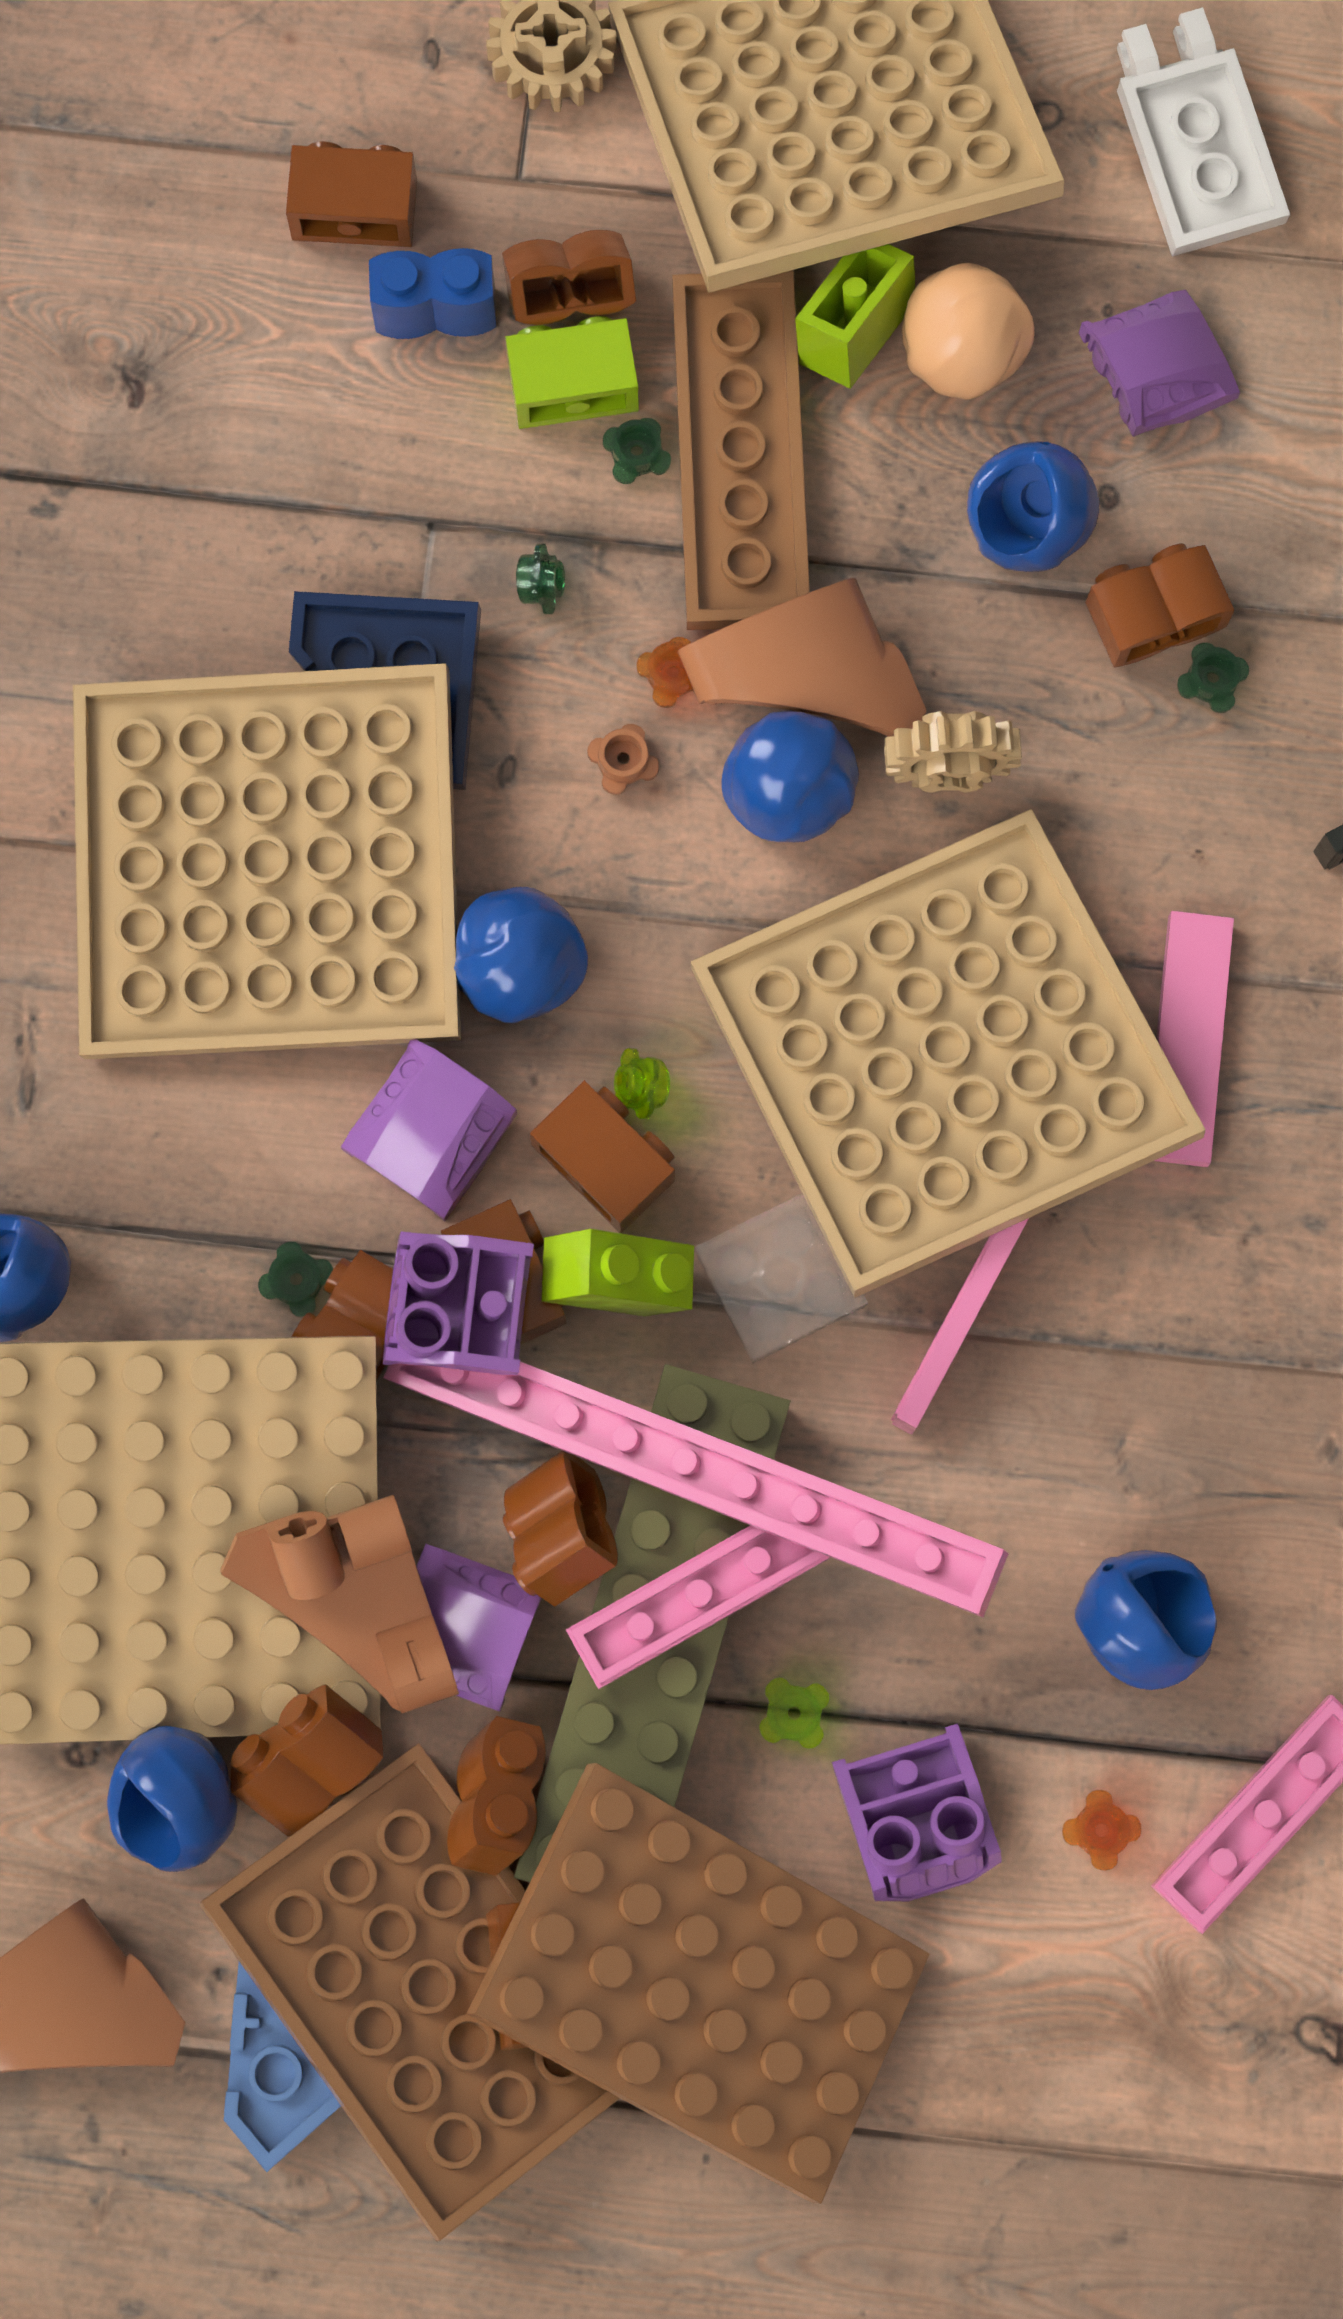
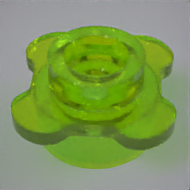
[614,1048,670,1119]
[759,1678,829,1749]

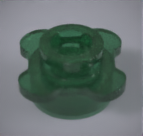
[603,418,671,484]
[516,543,565,614]
[1177,643,1249,713]
[258,1242,333,1317]

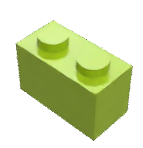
[795,244,915,389]
[505,316,639,429]
[542,1229,694,1317]

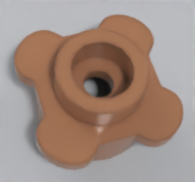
[587,724,659,795]

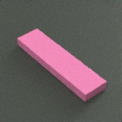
[1154,911,1234,1167]
[891,1218,1029,1435]
[566,1525,831,1690]
[1151,1695,1343,1934]

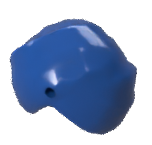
[967,441,1100,572]
[721,711,859,843]
[454,887,588,1023]
[0,1213,71,1342]
[1075,1550,1217,1690]
[107,1726,238,1872]

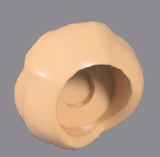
[902,263,1035,400]

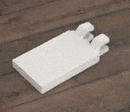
[1117,7,1290,257]

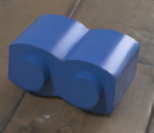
[369,248,496,339]

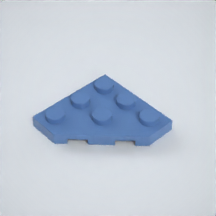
[223,1962,341,2172]

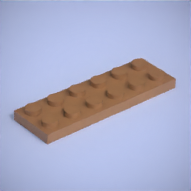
[672,270,810,630]

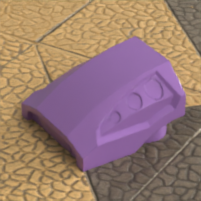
[1079,290,1240,437]
[341,1039,517,1221]
[383,1231,534,1375]
[416,1544,543,1712]
[832,1723,1002,1902]

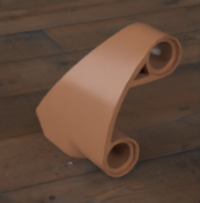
[678,578,927,737]
[220,1495,459,1714]
[0,1898,186,2073]

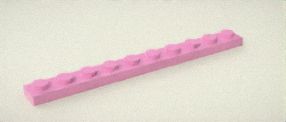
[383,1362,1009,1617]

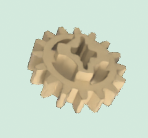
[486,0,617,112]
[884,711,1022,793]

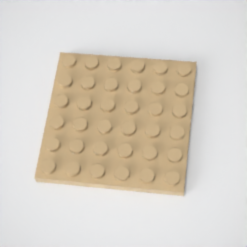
[608,0,1064,293]
[73,663,461,1059]
[691,809,1206,1298]
[0,1336,381,1744]

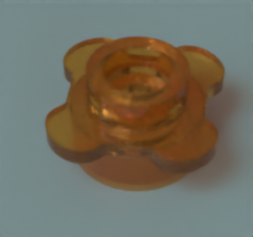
[636,637,694,708]
[1062,1790,1141,1870]

